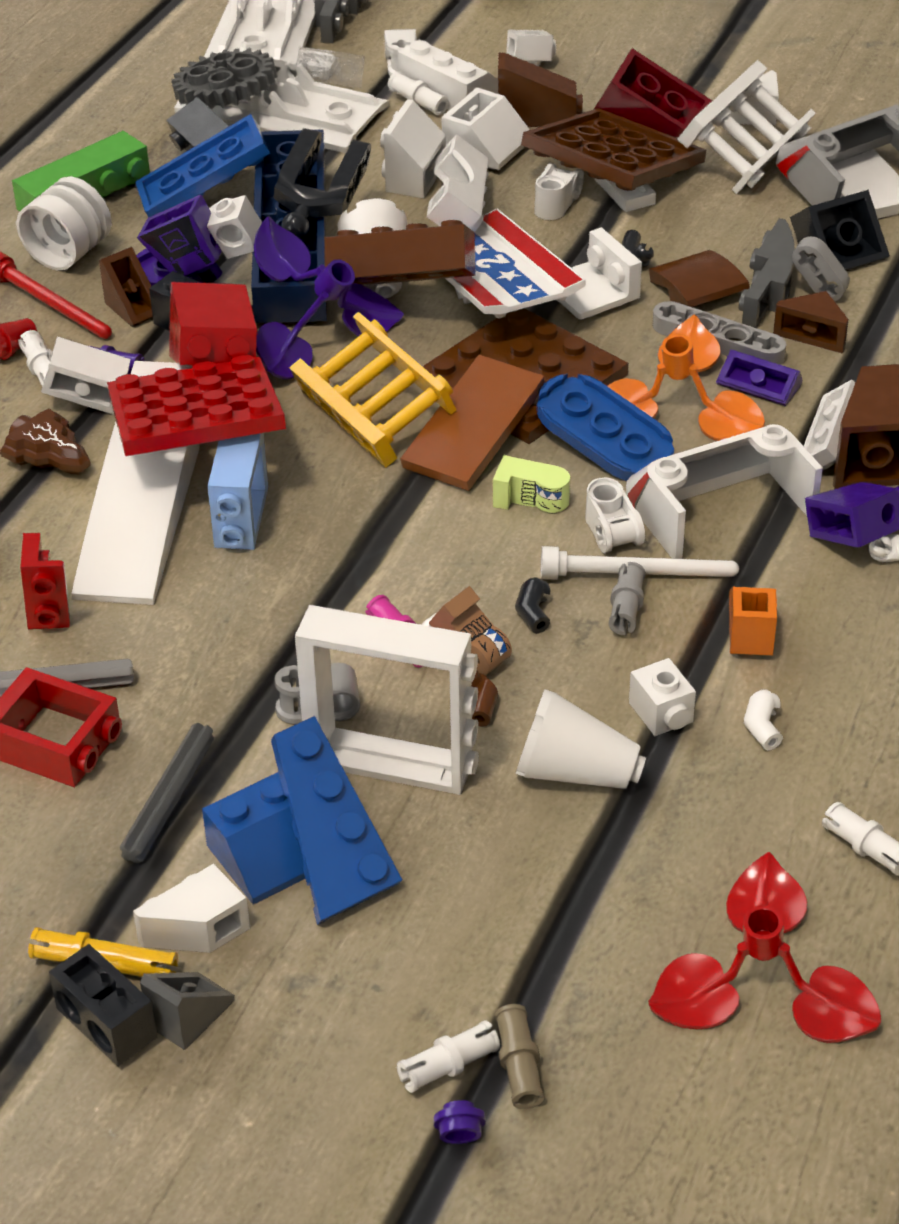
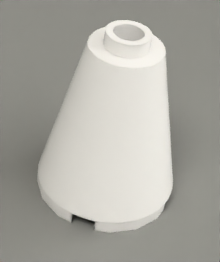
[337,198,408,298]
[516,689,646,789]

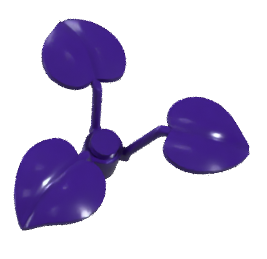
[254,216,404,379]

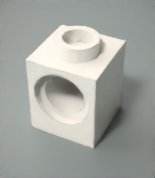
[207,195,262,259]

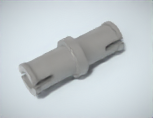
[608,562,646,635]

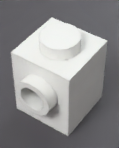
[629,658,696,736]

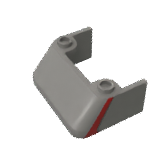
[776,104,899,206]

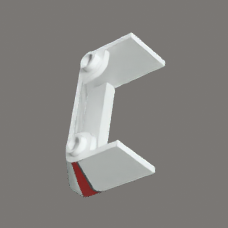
[626,424,823,559]

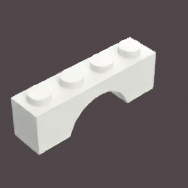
[427,134,489,232]

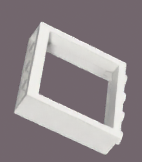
[295,605,479,795]

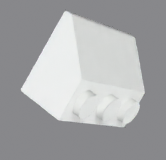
[397,40,498,110]

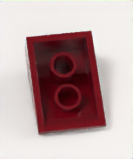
[594,48,713,138]

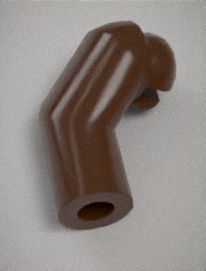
[472,670,498,727]

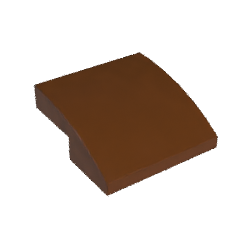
[649,250,750,307]

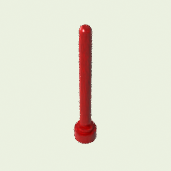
[0,251,112,339]

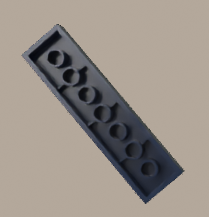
[251,129,327,323]

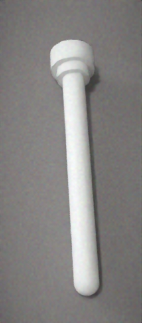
[541,546,739,580]

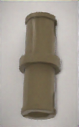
[495,1004,544,1109]

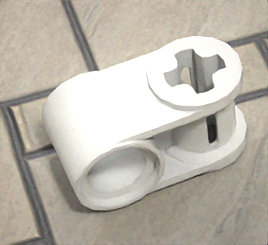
[384,29,416,76]
[535,163,584,220]
[585,477,645,553]

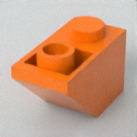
[729,587,777,656]

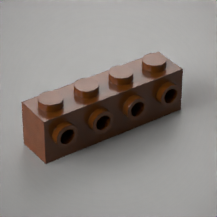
[325,220,476,285]

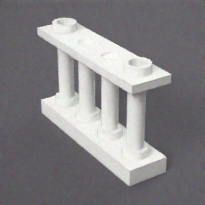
[677,60,816,194]

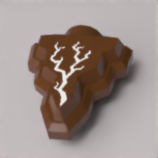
[0,408,91,475]

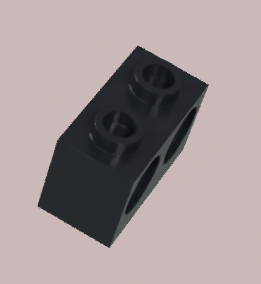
[49,944,158,1067]

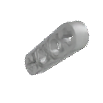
[652,301,786,365]

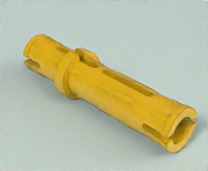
[28,927,179,977]

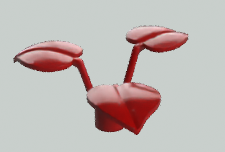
[648,852,881,1043]

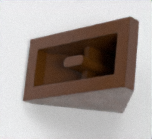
[99,247,153,326]
[773,291,849,353]

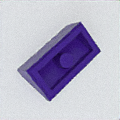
[716,349,803,406]

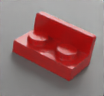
[20,533,70,629]

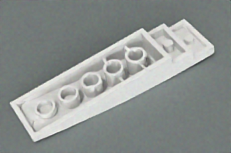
[72,361,200,605]

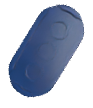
[537,374,674,481]

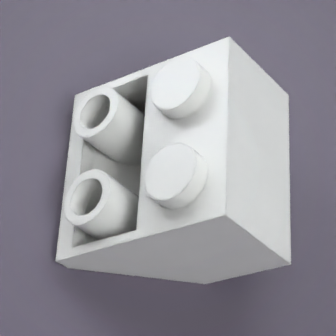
[442,88,529,170]
[380,99,446,199]

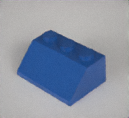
[202,772,305,905]

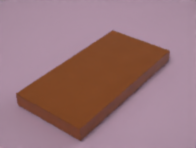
[400,355,546,491]

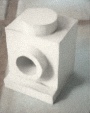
[506,30,556,66]

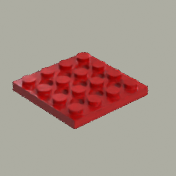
[107,355,286,457]

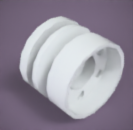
[16,176,112,271]

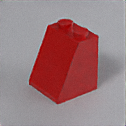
[169,282,257,365]

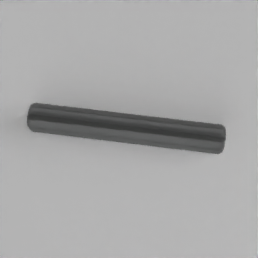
[120,723,214,863]

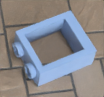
[207,433,268,550]

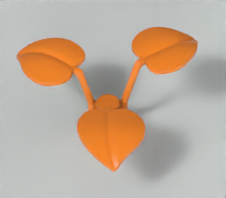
[608,315,765,441]

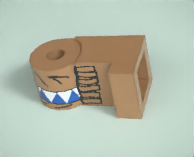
[429,586,512,675]

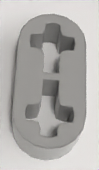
[792,236,850,301]

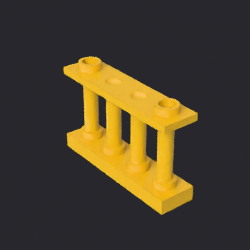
[289,312,457,468]

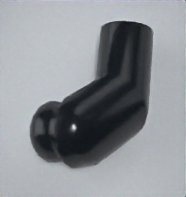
[621,230,654,268]
[515,577,551,634]

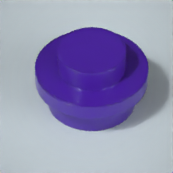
[433,1100,486,1144]

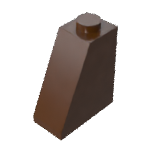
[498,53,583,127]

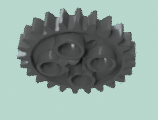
[171,48,277,110]

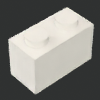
[41,336,131,415]

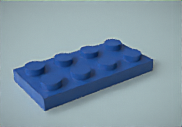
[135,114,270,217]

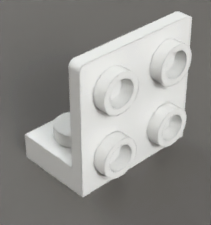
[560,227,642,320]

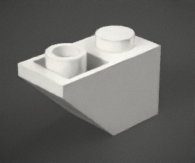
[133,864,250,953]

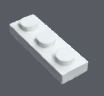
[804,380,855,469]

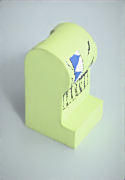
[493,455,570,513]

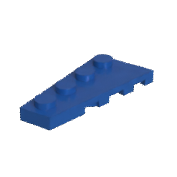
[271,716,402,925]

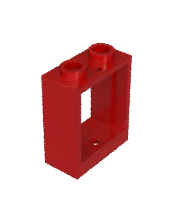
[0,667,122,788]

